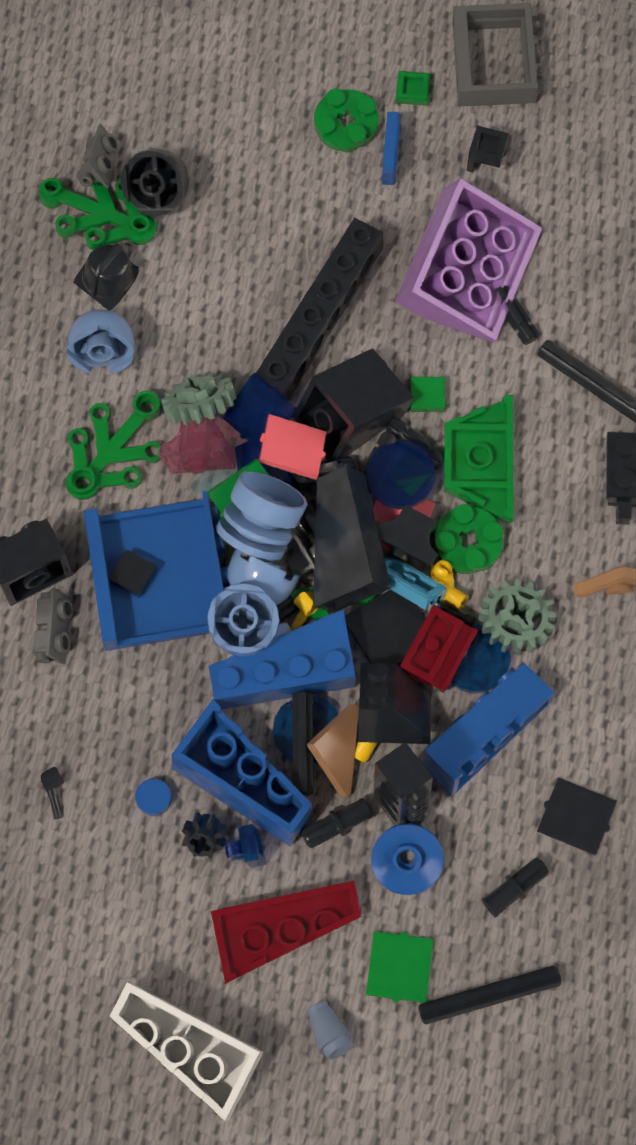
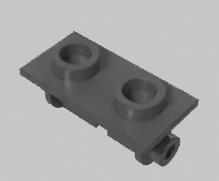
[77,123,119,188]
[285,519,315,585]
[32,588,73,664]

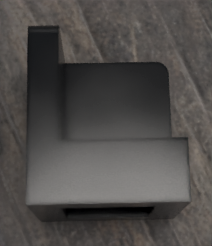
[466,125,509,173]

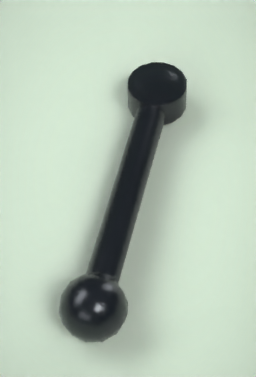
[431,600,476,627]

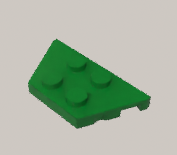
[444,395,514,523]

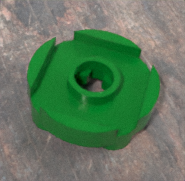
[314,88,379,152]
[434,504,503,574]

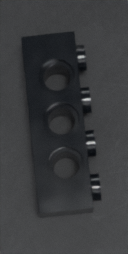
[374,742,433,826]

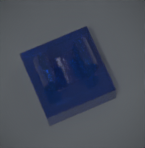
[224,824,266,868]

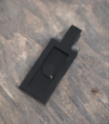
[606,432,636,525]

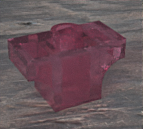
[159,418,237,474]

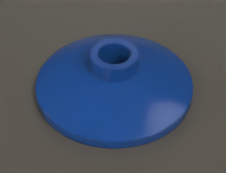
[371,824,444,895]

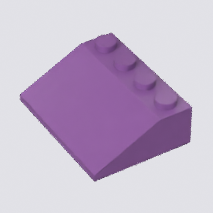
[395,178,542,342]

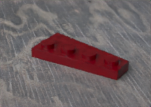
[211,881,362,984]

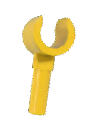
[290,591,319,631]

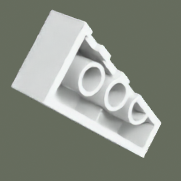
[110,982,263,1121]

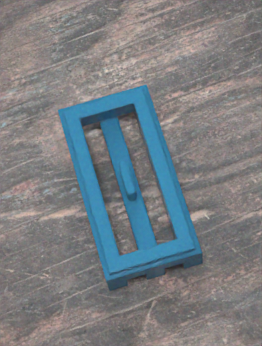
[385,555,447,610]

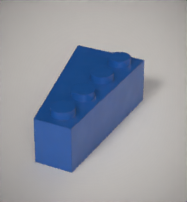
[209,609,356,709]
[422,663,555,797]
[171,699,312,847]

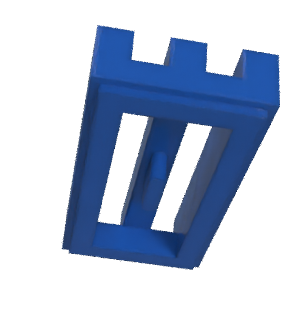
[382,112,400,185]

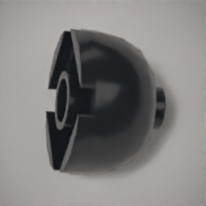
[120,148,189,217]

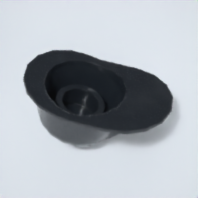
[73,243,139,311]

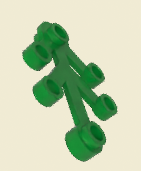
[39,178,157,250]
[66,391,163,500]

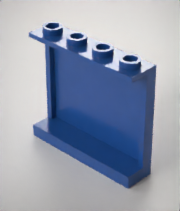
[83,491,230,651]

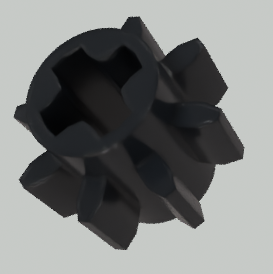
[181,812,227,858]

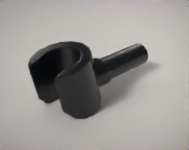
[41,767,64,820]

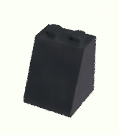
[292,348,414,462]

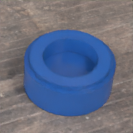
[135,779,172,816]

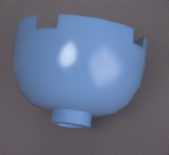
[67,310,135,373]
[228,549,300,605]
[207,583,279,657]

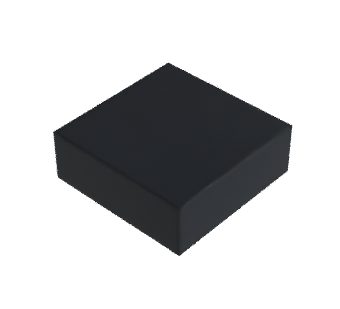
[108,550,157,598]

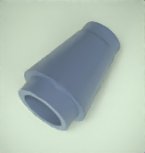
[307,1001,353,1060]

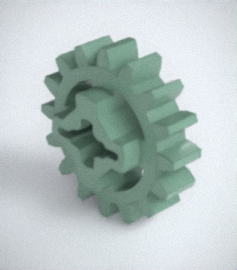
[161,372,237,425]
[478,578,557,655]

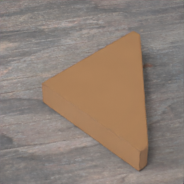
[573,566,636,598]
[307,704,359,797]

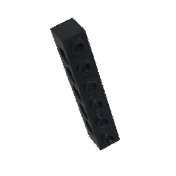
[253,217,384,408]

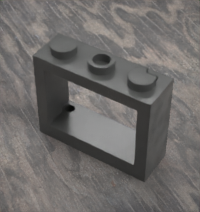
[452,3,543,107]

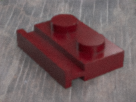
[399,605,478,693]

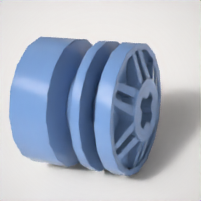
[216,471,307,561]

